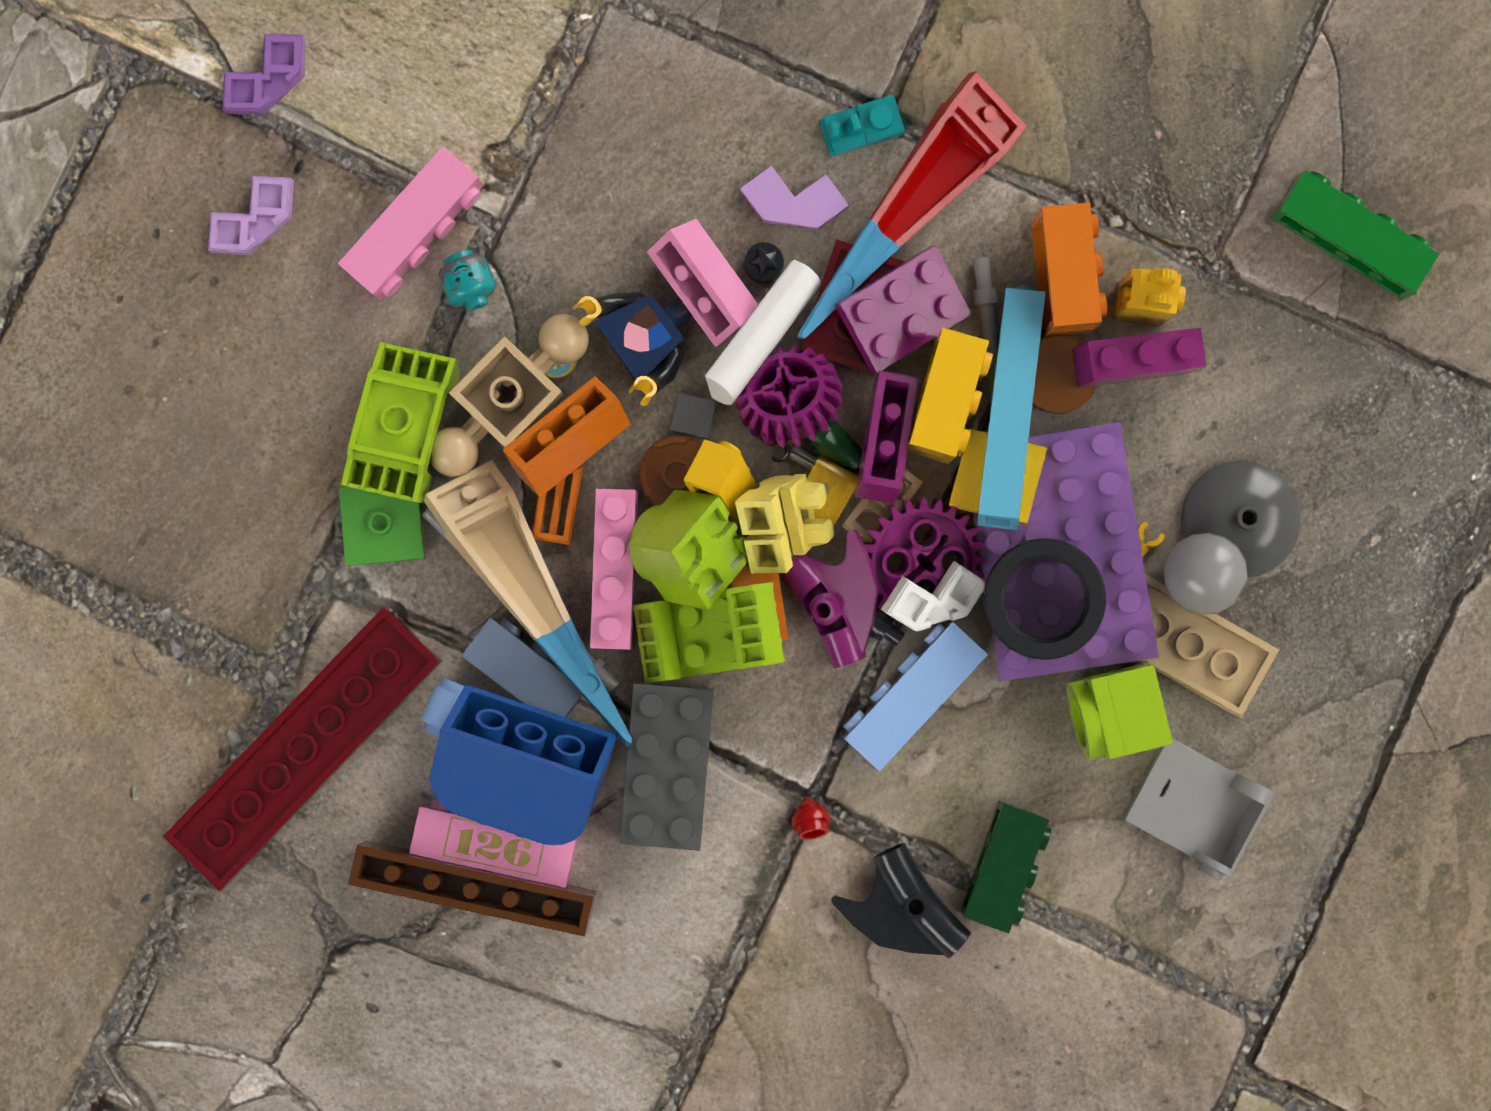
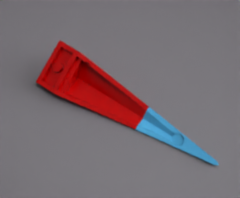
[797,71,1027,338]

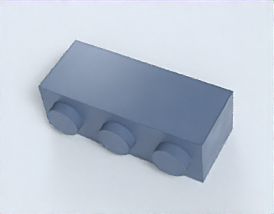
[461,617,583,718]

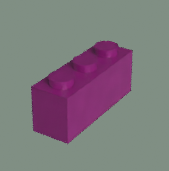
[1072,328,1207,388]
[855,370,918,504]

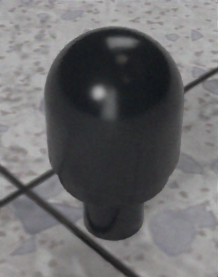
[870,607,905,646]

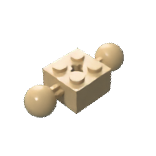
[430,314,589,477]

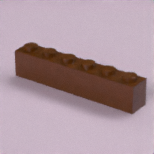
[348,840,597,937]

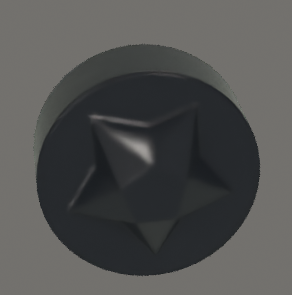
[745,242,784,283]

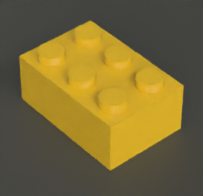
[907,328,993,464]

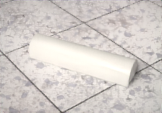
[705,260,821,405]

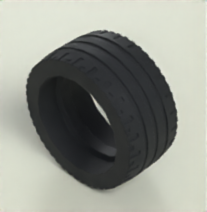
[984,538,1106,660]

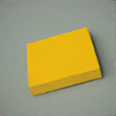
[949,428,1047,526]

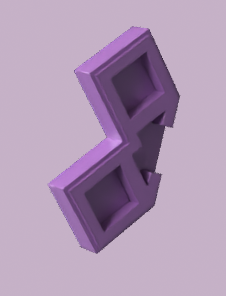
[223,34,305,115]

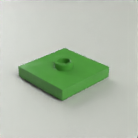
[339,487,426,566]

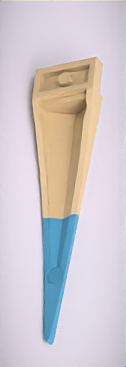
[424,460,632,747]

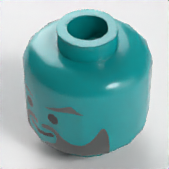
[438,250,496,311]

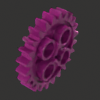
[863,496,987,623]

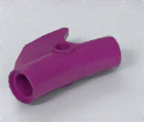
[778,529,879,668]

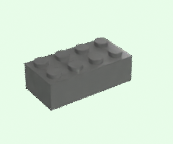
[620,683,714,851]

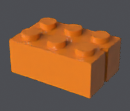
[1031,202,1107,339]

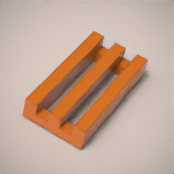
[532,467,583,546]

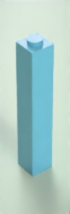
[977,285,1046,530]

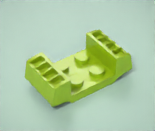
[341,342,460,503]
[633,582,785,684]

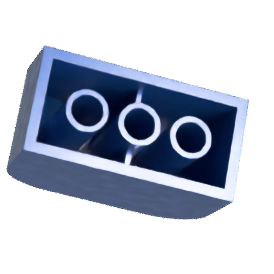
[430,684,618,845]

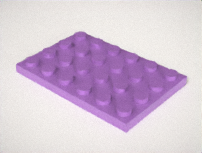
[973,422,1159,682]

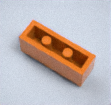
[503,376,631,498]

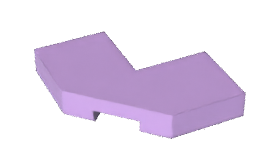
[740,166,849,231]
[208,176,294,255]

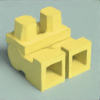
[735,474,834,574]

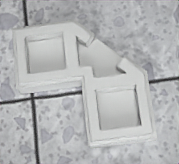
[881,561,986,632]

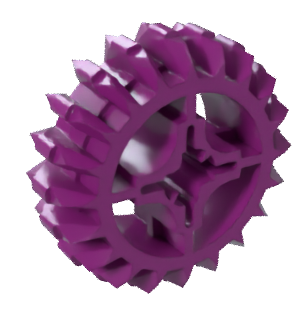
[736,344,842,449]

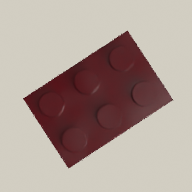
[800,239,905,377]

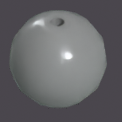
[1163,533,1248,615]

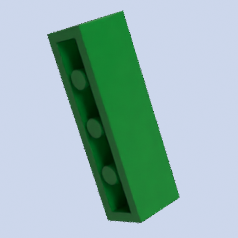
[1270,170,1440,300]

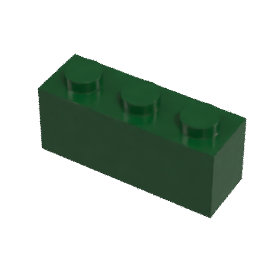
[960,801,1051,934]

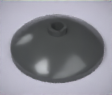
[1181,461,1300,578]

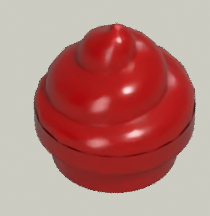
[791,797,831,840]

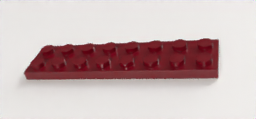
[162,607,442,892]

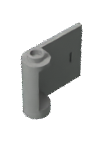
[1123,738,1275,881]

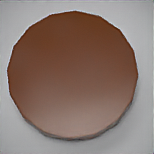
[1032,336,1096,414]
[639,436,702,506]

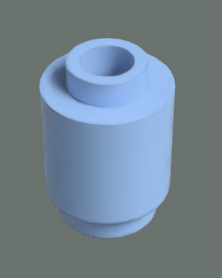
[420,677,464,737]

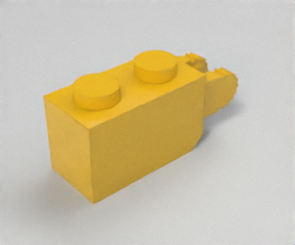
[1114,268,1186,327]

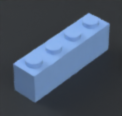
[843,622,988,772]

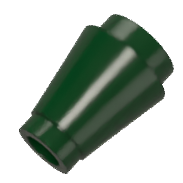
[806,421,862,471]

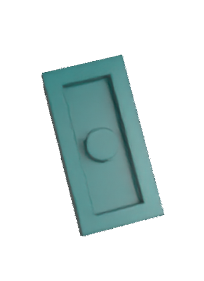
[819,95,905,158]

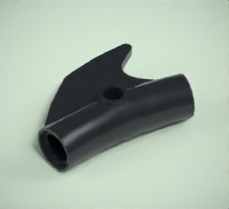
[831,843,971,958]

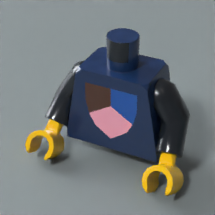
[572,292,693,406]

